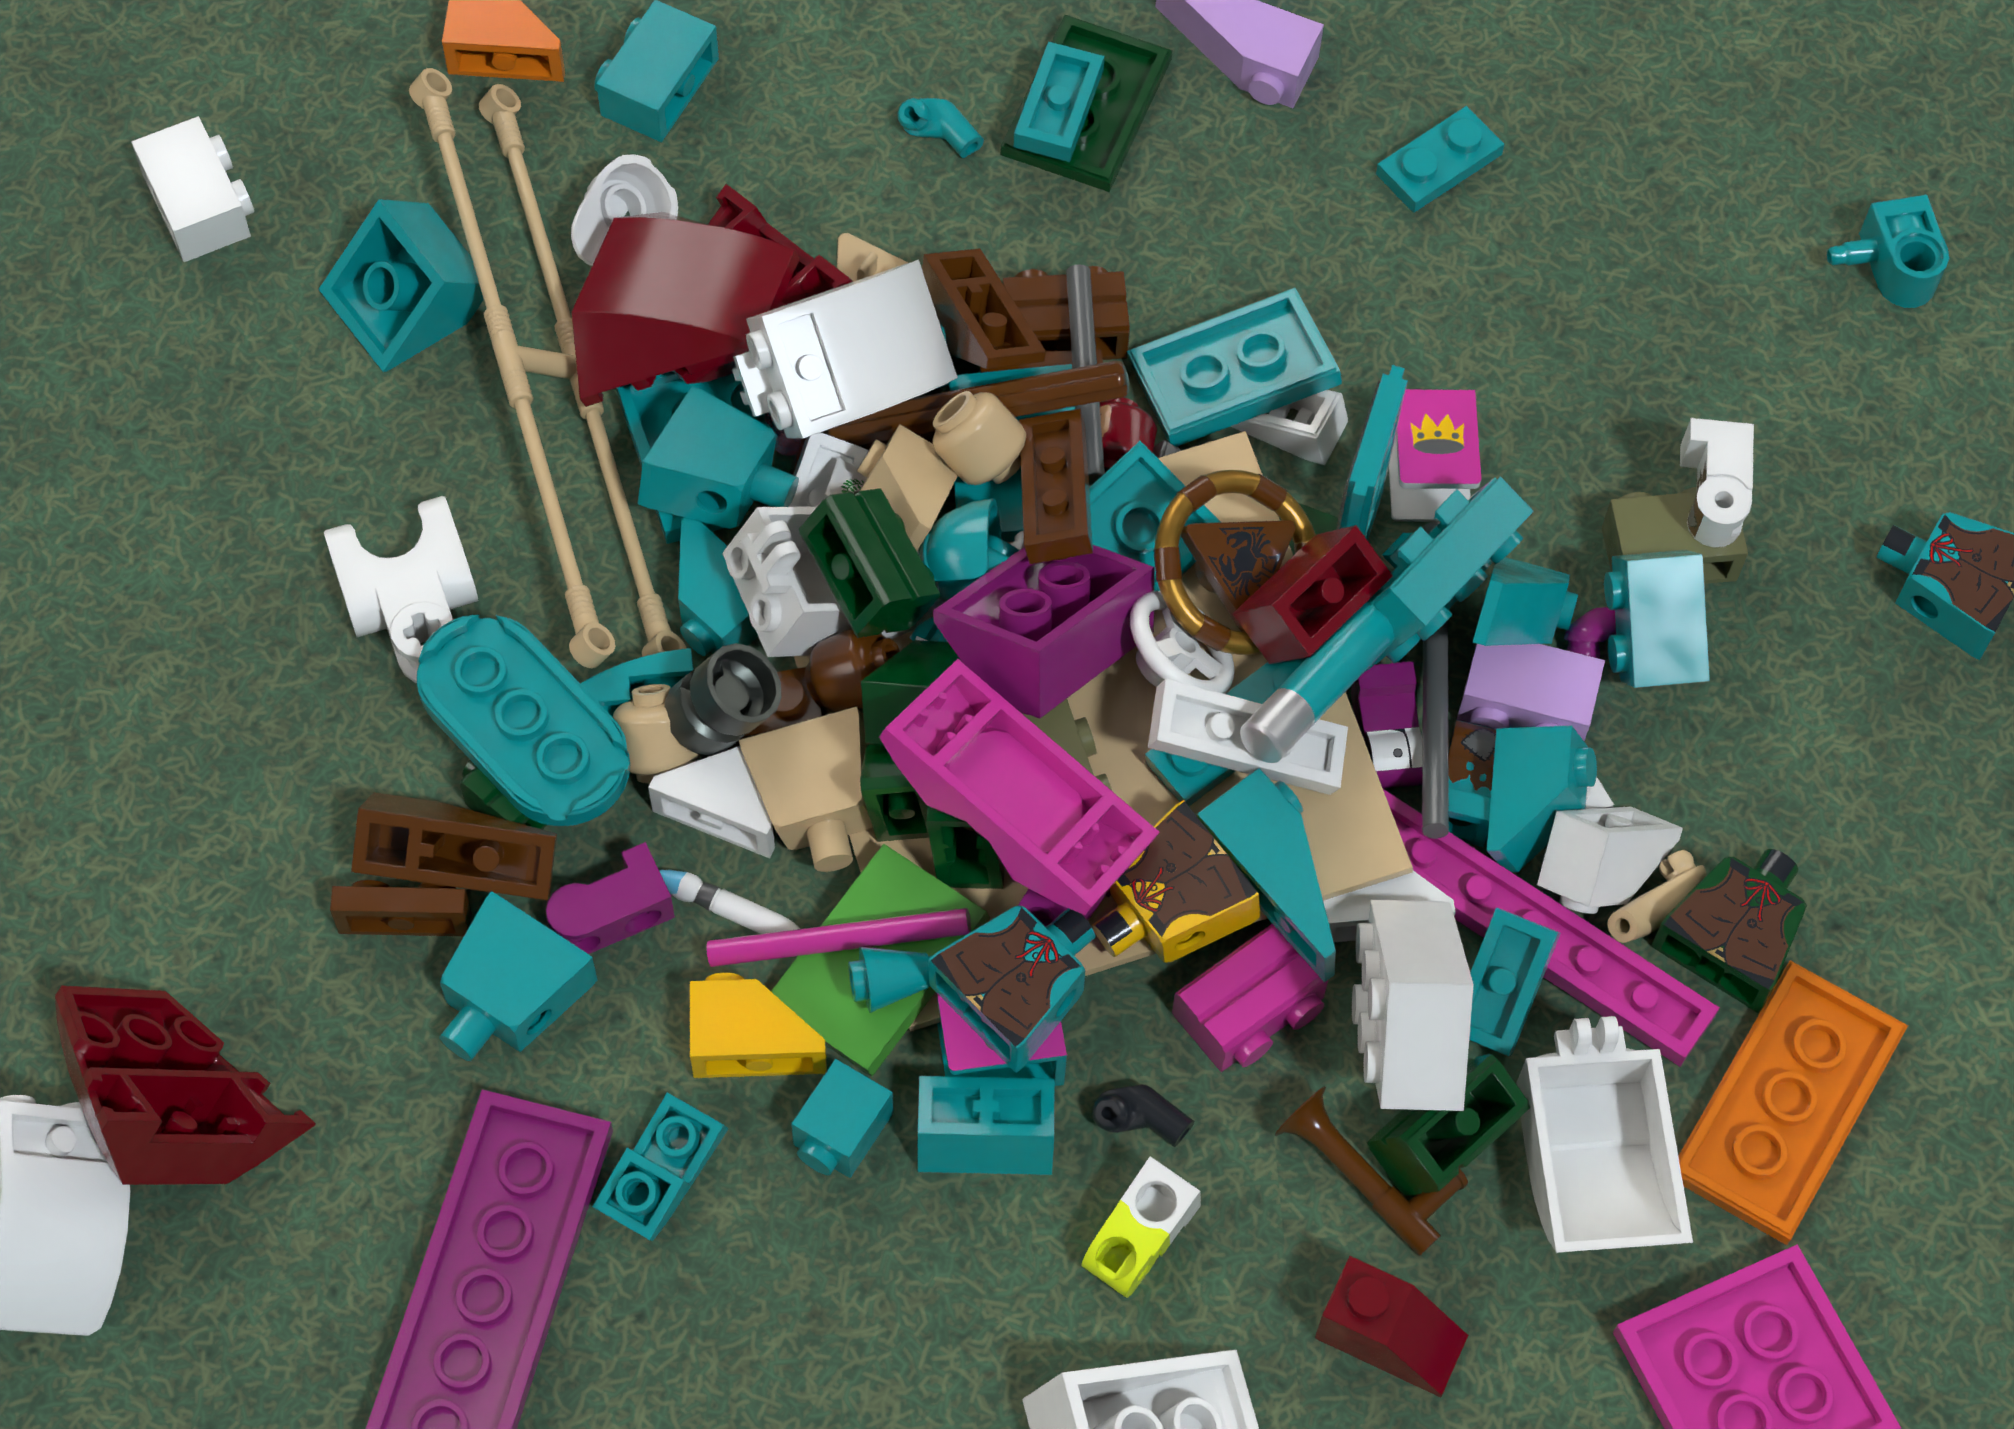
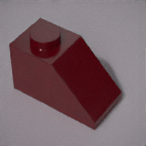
[1315,1256,1469,1398]

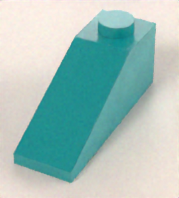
[1473,557,1578,646]
[1197,768,1336,983]

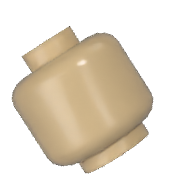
[933,391,1026,485]
[613,684,700,784]

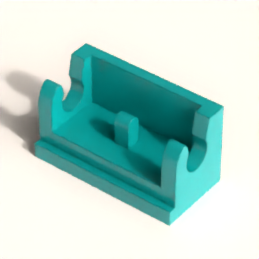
[918,1076,1055,1175]

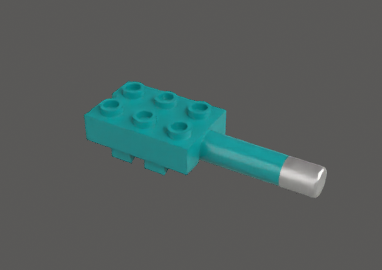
[1240,476,1533,763]

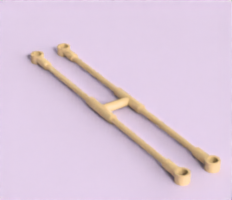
[409,68,686,668]

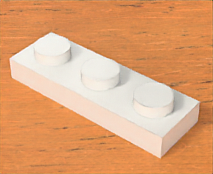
[1148,679,1348,795]

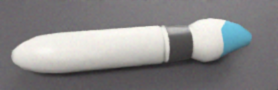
[660,870,800,934]

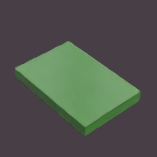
[771,843,990,1077]

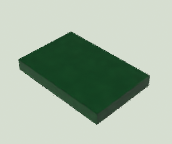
[1000,15,1172,192]

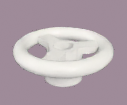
[1130,591,1234,694]

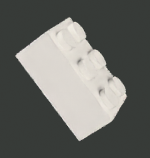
[1352,900,1474,1111]

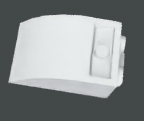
[732,259,958,438]
[723,507,944,657]
[1516,1016,1693,1253]
[0,1095,130,1336]

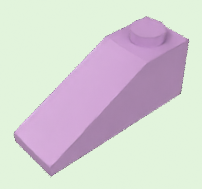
[1155,0,1324,108]

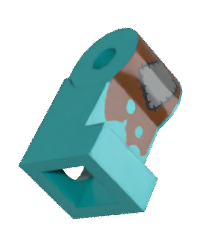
[1448,719,1496,847]

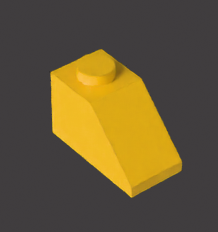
[690,973,827,1078]

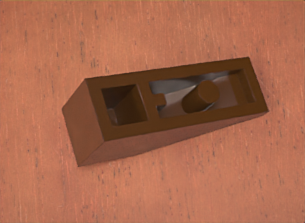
[922,248,1046,369]
[351,792,557,900]

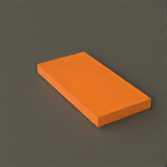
[1678,960,1908,1245]

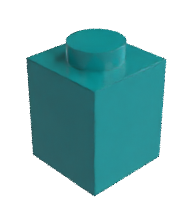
[791,1059,893,1178]

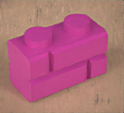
[1172,924,1328,1072]

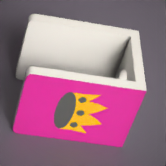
[1389,389,1481,522]

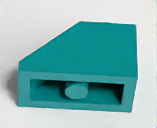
[678,517,758,656]
[1487,726,1597,872]

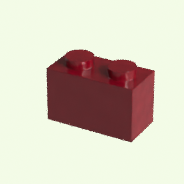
[1232,525,1393,664]

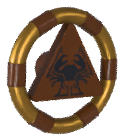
[1153,470,1316,655]

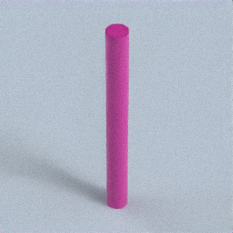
[707,908,971,967]

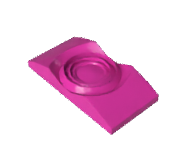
[879,659,1160,915]

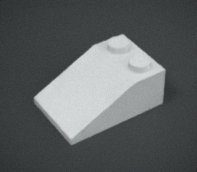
[1022,1350,1259,1429]

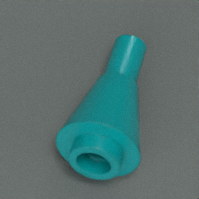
[848,947,932,1013]

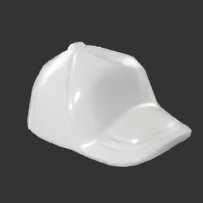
[571,154,678,266]

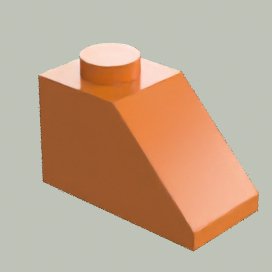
[442,0,565,82]

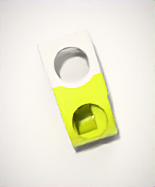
[1081,1156,1201,1298]

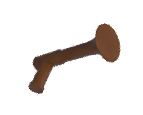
[1275,1086,1468,1256]

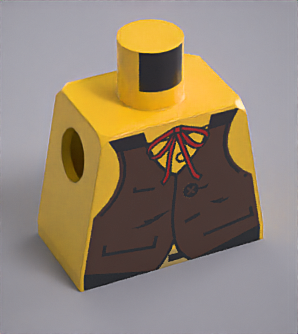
[1092,800,1260,963]

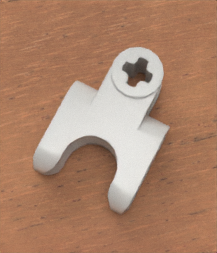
[324,496,479,683]

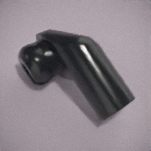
[1092,1085,1195,1147]

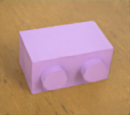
[1457,643,1605,741]

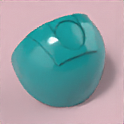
[919,498,1003,582]

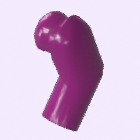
[1564,607,1616,659]

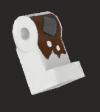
[1680,418,1754,547]

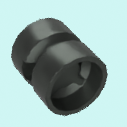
[664,643,782,756]

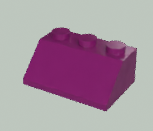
[933,545,1155,719]

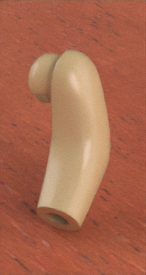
[1608,850,1707,943]

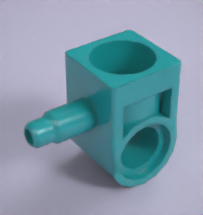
[1827,195,1949,308]

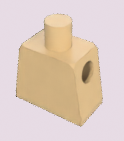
[739,707,873,872]

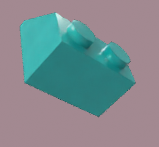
[319,199,484,372]

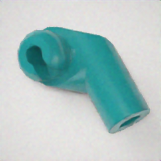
[897,98,984,158]

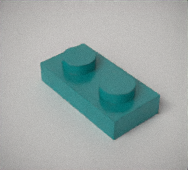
[1013,41,1104,162]
[1376,106,1505,213]
[1469,908,1561,1056]

